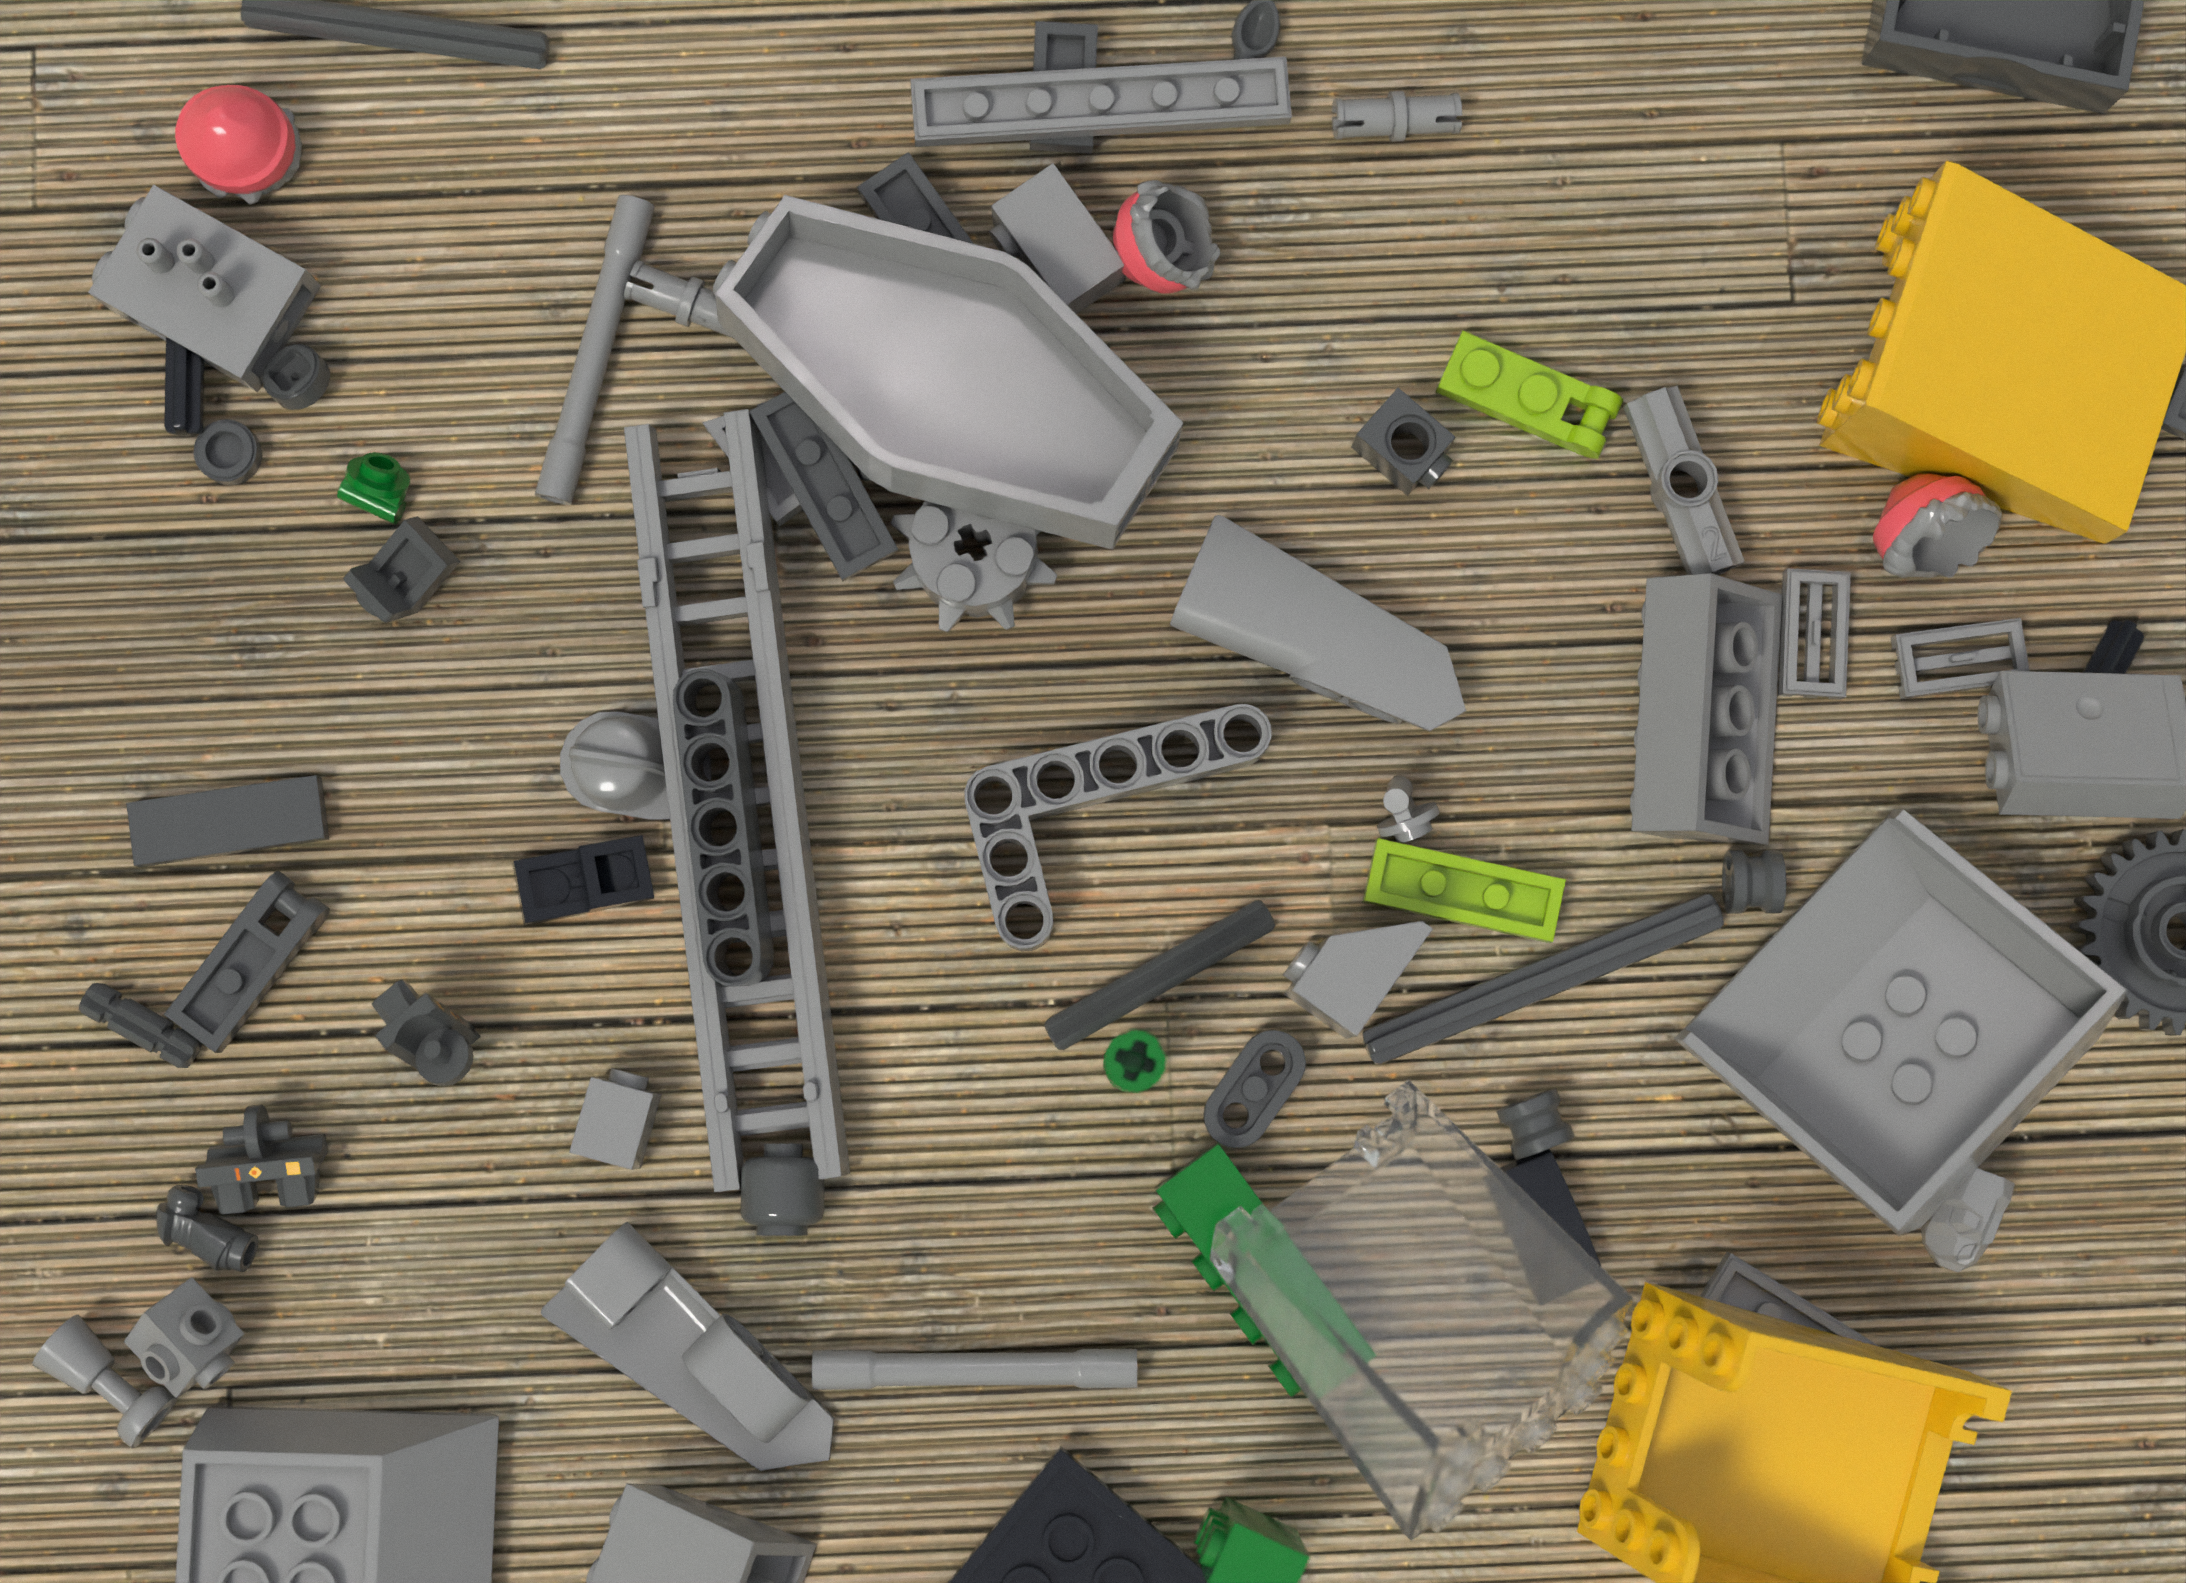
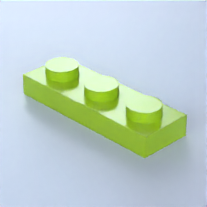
[1363,838,1566,943]

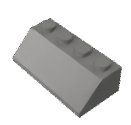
[1630,573,1782,845]

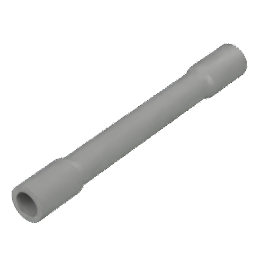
[534,195,655,505]
[812,1349,1137,1390]

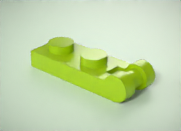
[1435,330,1623,459]

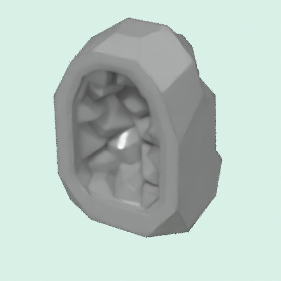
[1920,1168,2015,1272]

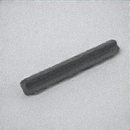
[1044,900,1275,1050]

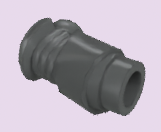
[155,1185,258,1272]

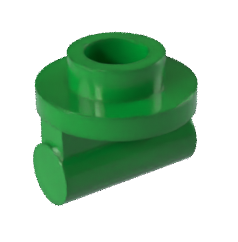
[337,453,410,524]

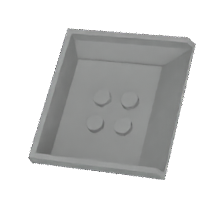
[1674,809,2127,1236]
[176,1406,499,1583]

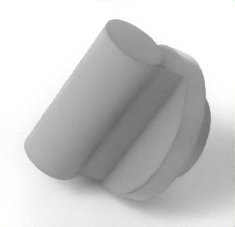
[1377,776,1440,843]

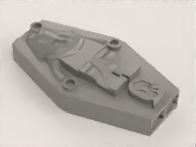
[713,195,1183,550]

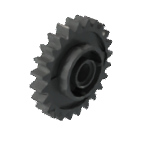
[2070,829,2186,1036]

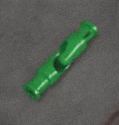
[1103,1030,1167,1093]

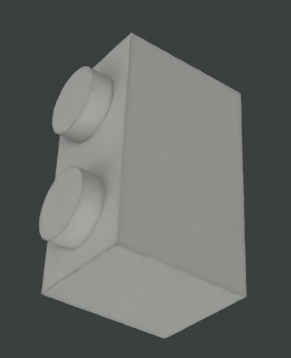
[989,163,1126,314]

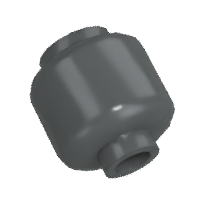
[741,1144,825,1236]

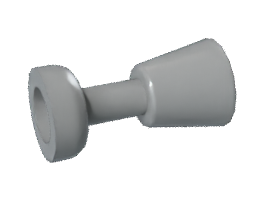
[32,1314,177,1448]

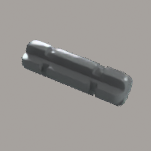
[79,983,202,1068]

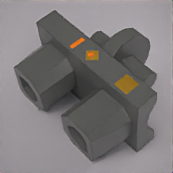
[372,979,481,1086]
[195,1104,328,1214]

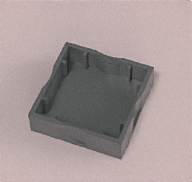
[1861,0,2144,114]

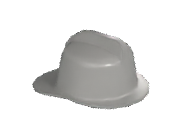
[560,712,711,820]

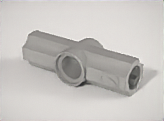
[1623,386,1745,575]

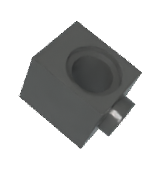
[1351,387,1456,496]

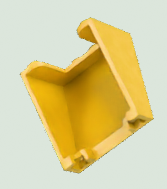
[1817,160,2186,544]
[1576,1282,2012,1583]

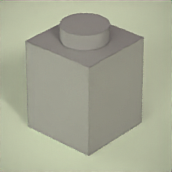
[569,1068,662,1170]

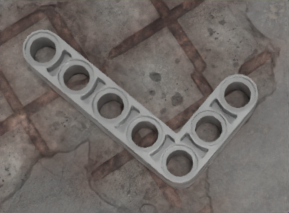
[964,704,1272,952]

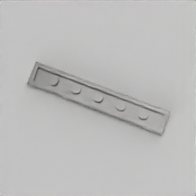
[910,57,1292,147]

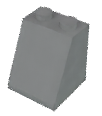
[586,1483,817,1583]

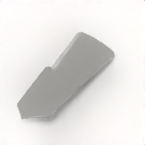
[1170,515,1466,732]
[541,1222,835,1471]

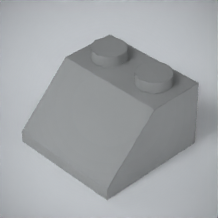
[1283,921,1433,1039]

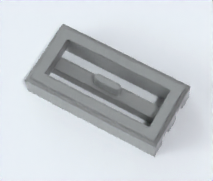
[1778,568,1851,700]
[1890,618,2030,700]

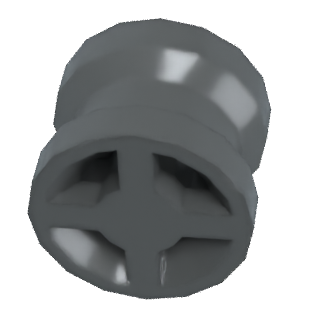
[1722,850,1786,914]
[1496,1088,1575,1159]

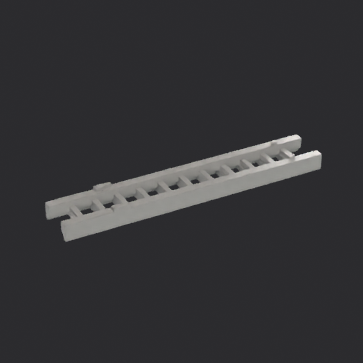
[624,409,850,1193]

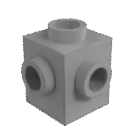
[124,1277,244,1399]

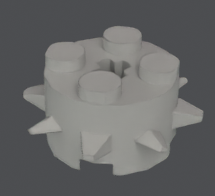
[891,501,1058,633]

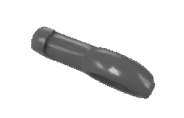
[1231,0,1280,60]

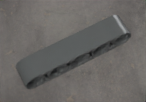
[673,668,774,986]

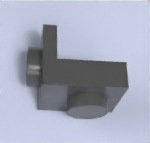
[343,516,461,623]

